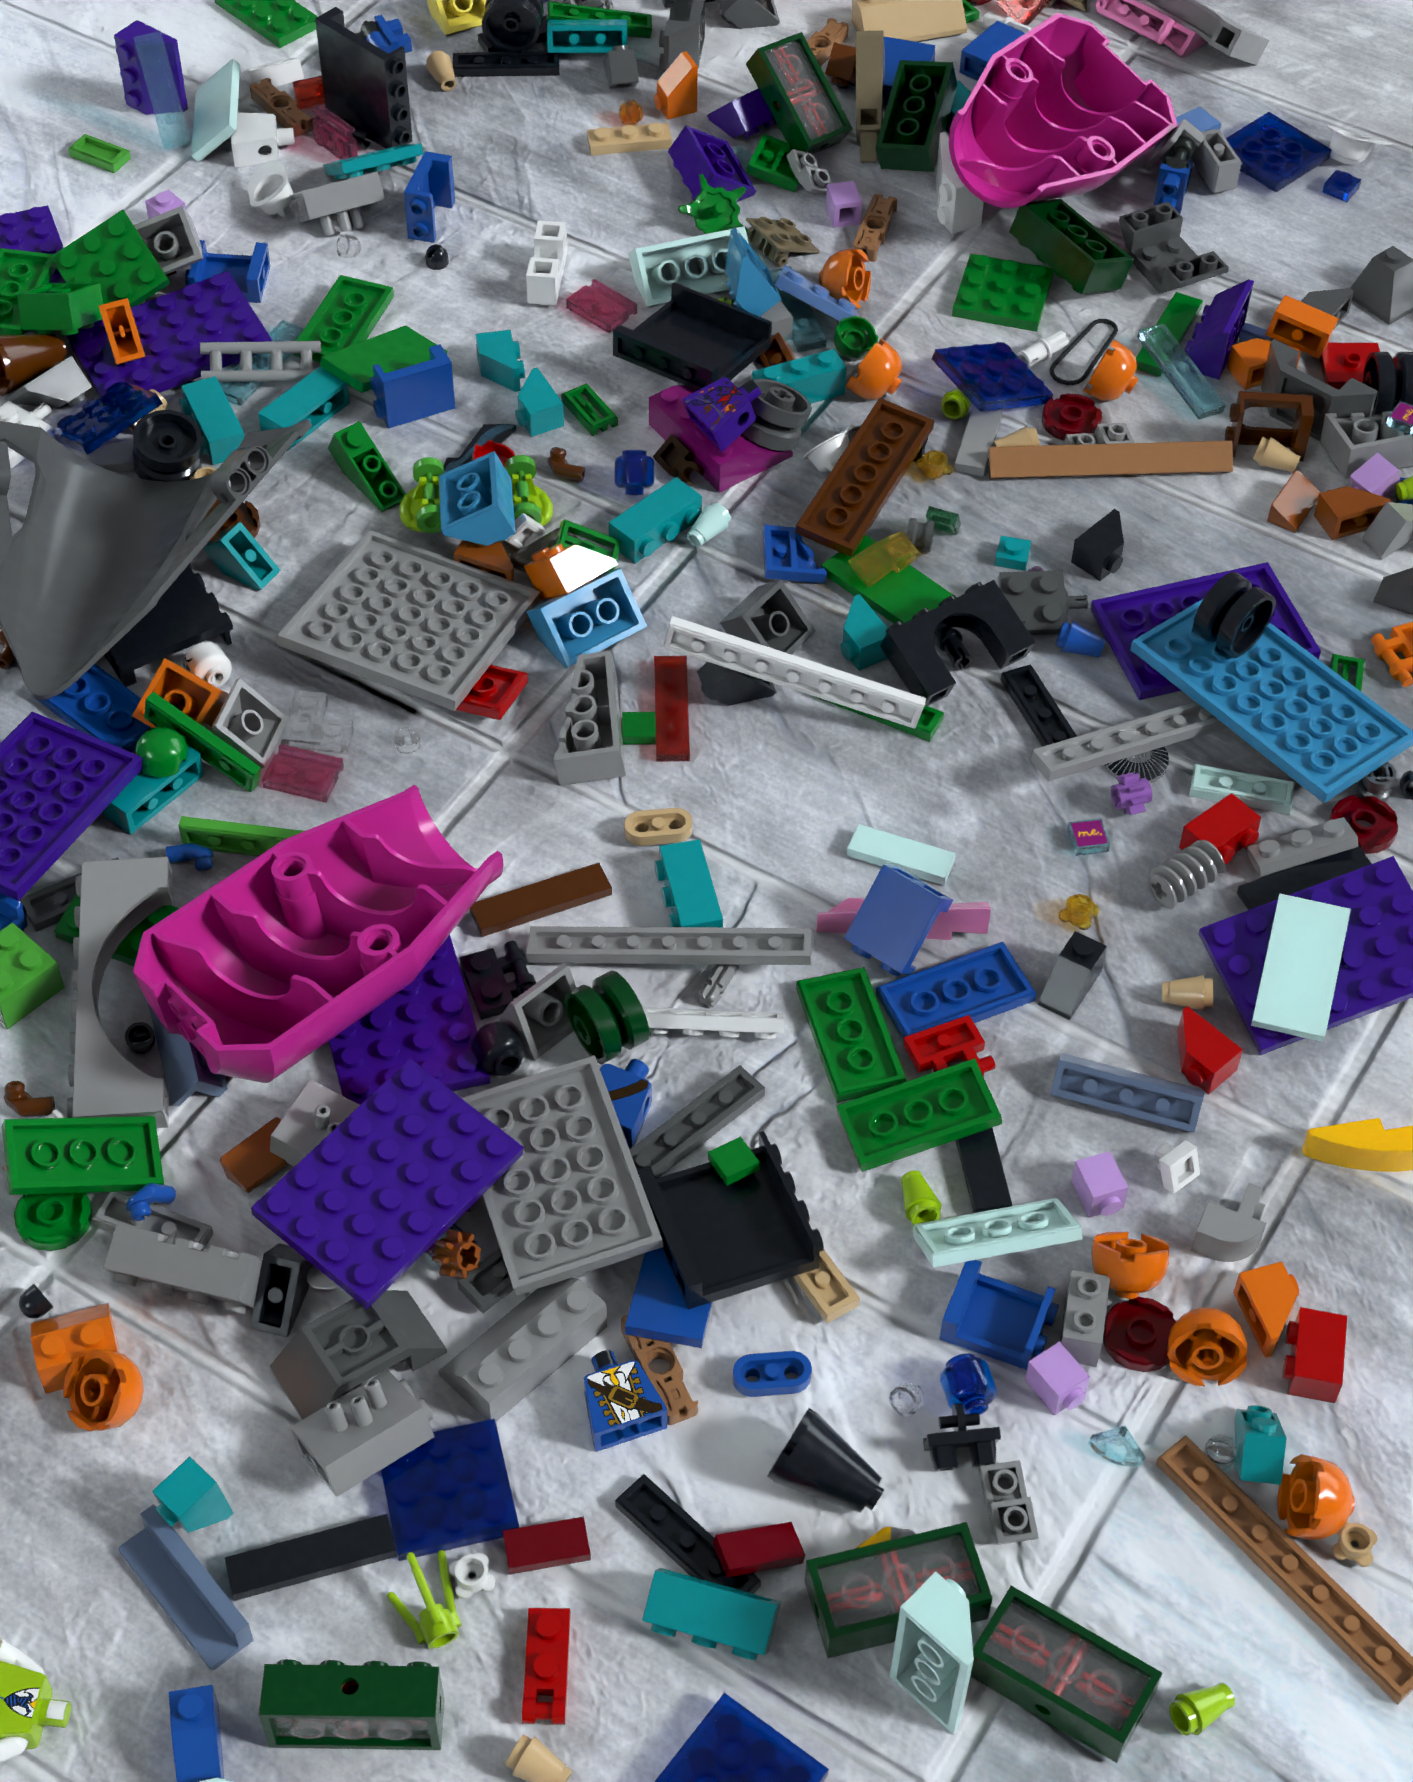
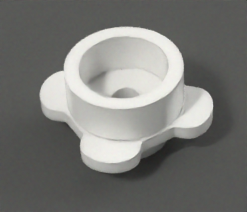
[449,1553,496,1599]

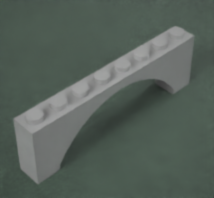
[1137,0,1269,65]
[67,857,173,1128]

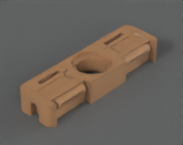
[807,18,849,67]
[250,78,314,137]
[853,194,897,262]
[621,1315,698,1425]

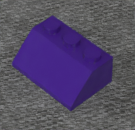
[114,20,188,115]
[707,89,776,139]
[668,125,757,202]
[1183,279,1254,380]

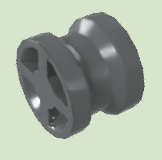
[905,518,935,552]

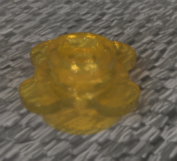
[917,450,953,480]
[1059,894,1099,930]

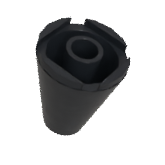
[767,1408,884,1513]

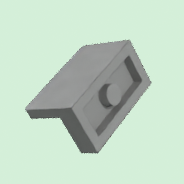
[1143,118,1206,171]

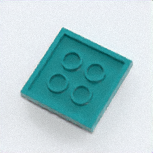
[323,143,424,180]

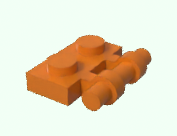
[1371,622,1413,687]

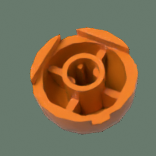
[819,249,871,308]
[846,338,902,400]
[1083,339,1139,401]
[1091,1232,1170,1299]
[1167,1307,1247,1386]
[63,1349,144,1431]
[1277,1454,1355,1540]

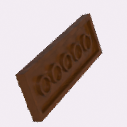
[795,398,934,557]

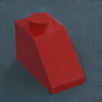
[1177,1006,1243,1095]

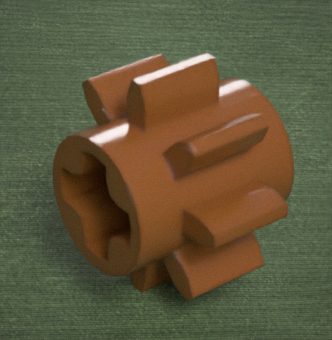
[432,1230,481,1279]

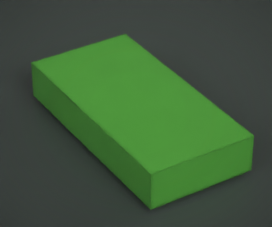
[68,134,131,173]

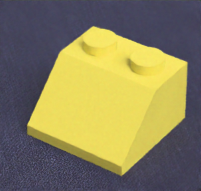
[427,0,486,36]

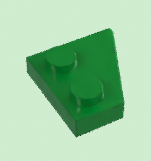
[746,134,799,193]

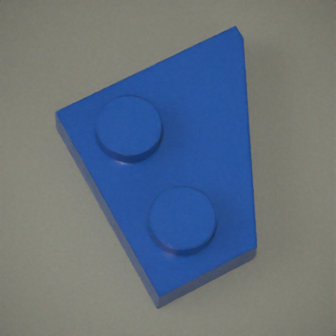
[762,525,827,584]

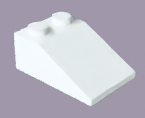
[936,132,984,234]

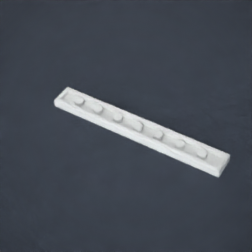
[663,616,926,729]

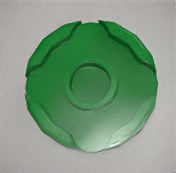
[14,1193,92,1251]

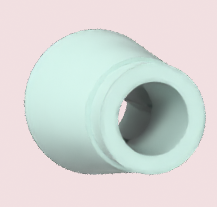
[687,502,731,547]

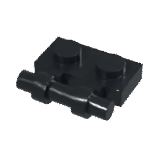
[459,941,536,1020]

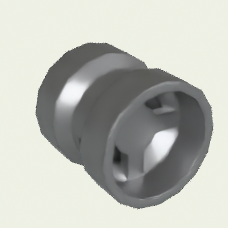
[1356,762,1396,802]

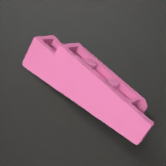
[1095,0,1205,58]
[816,898,991,940]

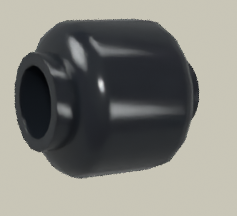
[471,1022,525,1076]

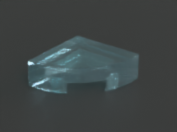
[1088,1426,1146,1467]

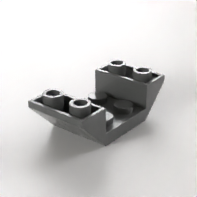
[659,0,705,73]
[1119,202,1229,294]
[1261,339,1378,441]
[270,1290,447,1420]

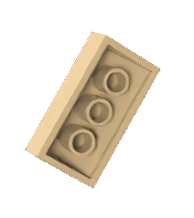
[852,0,967,42]

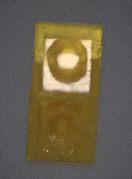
[848,531,921,588]

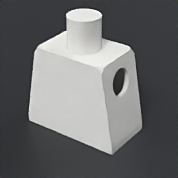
[231,112,295,167]

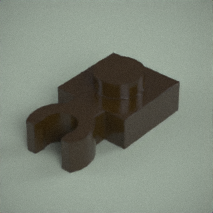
[653,434,704,487]

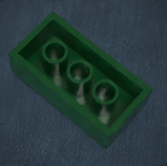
[875,60,958,172]
[1009,199,1134,295]

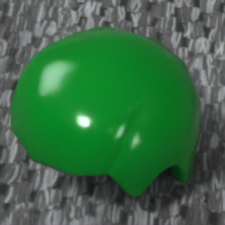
[833,316,879,360]
[135,727,188,778]

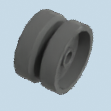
[742,379,812,451]

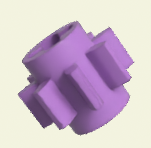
[1111,772,1152,815]

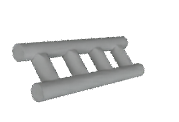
[200,341,321,383]

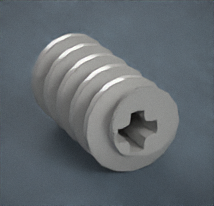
[1149,840,1225,909]

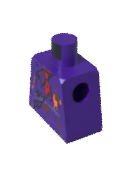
[682,377,762,452]

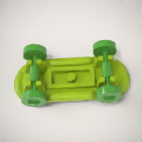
[399,455,553,534]

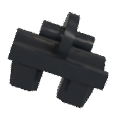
[923,1403,1001,1472]

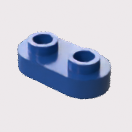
[733,1351,812,1397]

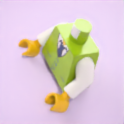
[0,1638,71,1763]

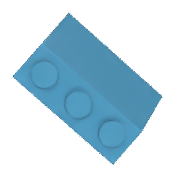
[725,227,782,317]
[439,451,516,546]
[526,568,647,668]

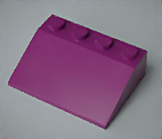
[649,385,793,493]

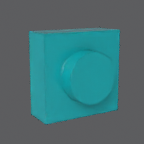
[994,535,1032,571]

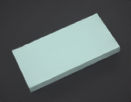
[191,59,240,162]
[1251,894,1351,1042]
[913,1198,1083,1268]

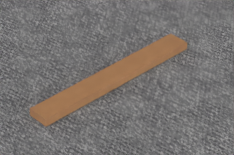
[988,440,1233,479]
[1156,1435,1413,1705]

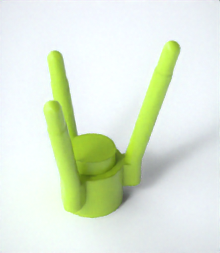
[387,1550,462,1649]

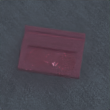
[311,104,358,160]
[566,279,637,333]
[262,744,344,803]

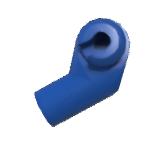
[166,843,214,871]
[126,1183,176,1221]

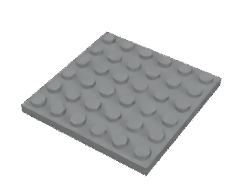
[277,530,541,711]

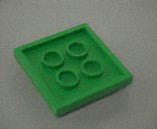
[50,209,171,308]
[952,253,1054,332]

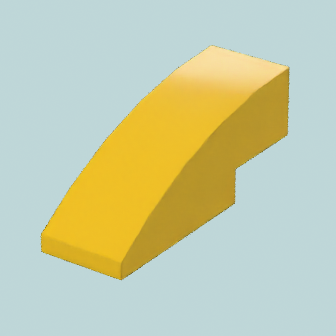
[1302,1118,1413,1172]

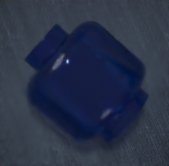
[614,450,654,495]
[940,1353,997,1415]

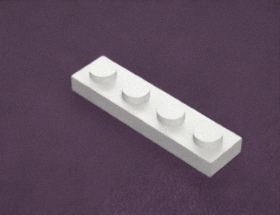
[643,1007,784,1039]

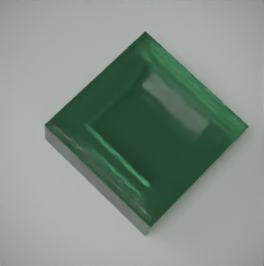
[926,506,961,535]

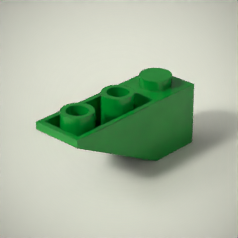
[328,421,406,512]

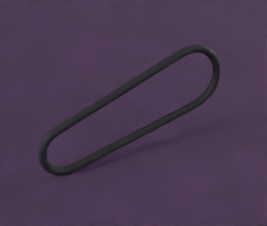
[1050,319,1118,385]

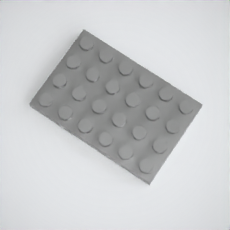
[462,1055,664,1296]

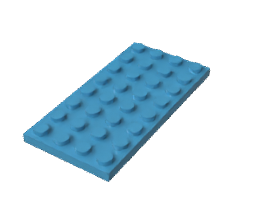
[1130,599,1413,803]

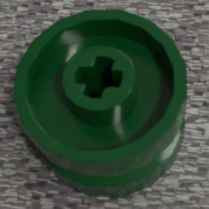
[565,970,650,1064]

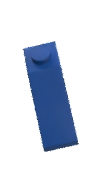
[169,1685,224,1782]

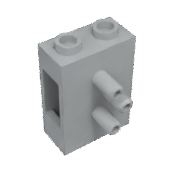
[290,171,385,237]
[270,1079,360,1166]
[290,1369,434,1497]

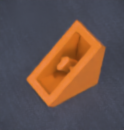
[99,298,145,365]

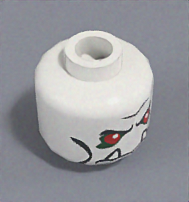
[183,642,232,688]

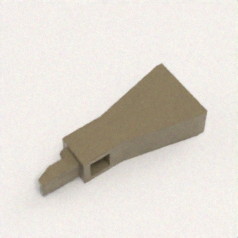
[856,30,885,163]

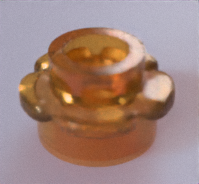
[619,100,643,126]

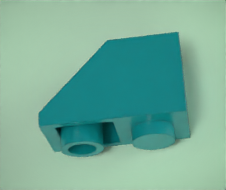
[475,330,525,392]
[1235,1405,1287,1485]

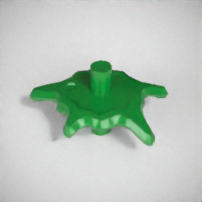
[678,173,748,236]

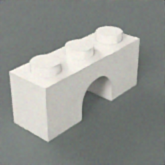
[526,220,567,305]

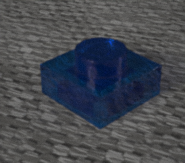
[1322,170,1362,202]

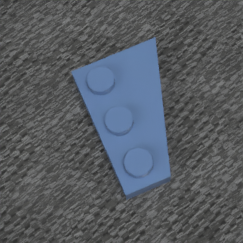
[774,264,858,321]

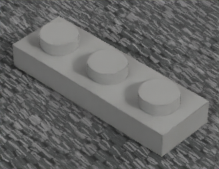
[1247,817,1358,877]

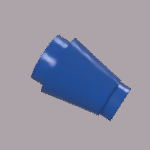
[1055,621,1106,658]

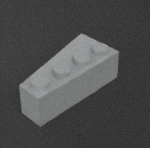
[1320,411,1413,479]
[553,650,626,786]
[103,1223,262,1315]

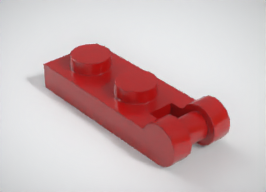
[522,1608,571,1725]

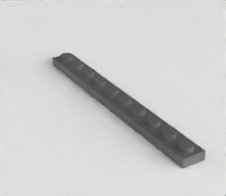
[457,1065,765,1313]

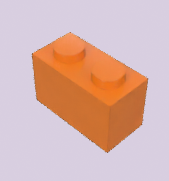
[1265,295,1339,359]

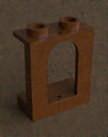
[1225,391,1314,462]

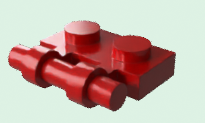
[903,1015,996,1077]

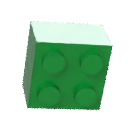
[17,283,103,335]

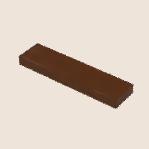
[470,863,612,937]

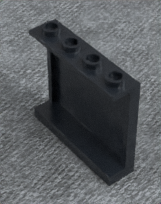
[315,7,413,149]
[613,282,772,391]
[104,563,233,687]
[637,1131,824,1309]

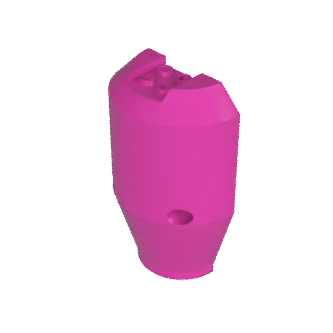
[949,13,1178,208]
[133,785,503,1083]

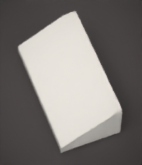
[243,58,304,87]

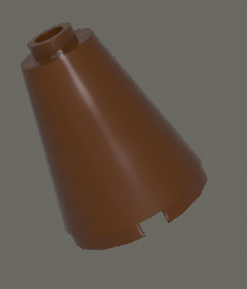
[0,334,67,396]

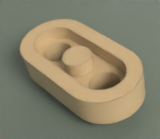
[624,808,693,846]

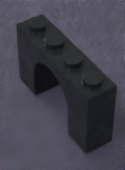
[880,580,1035,706]

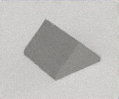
[211,678,289,769]
[498,963,577,1061]

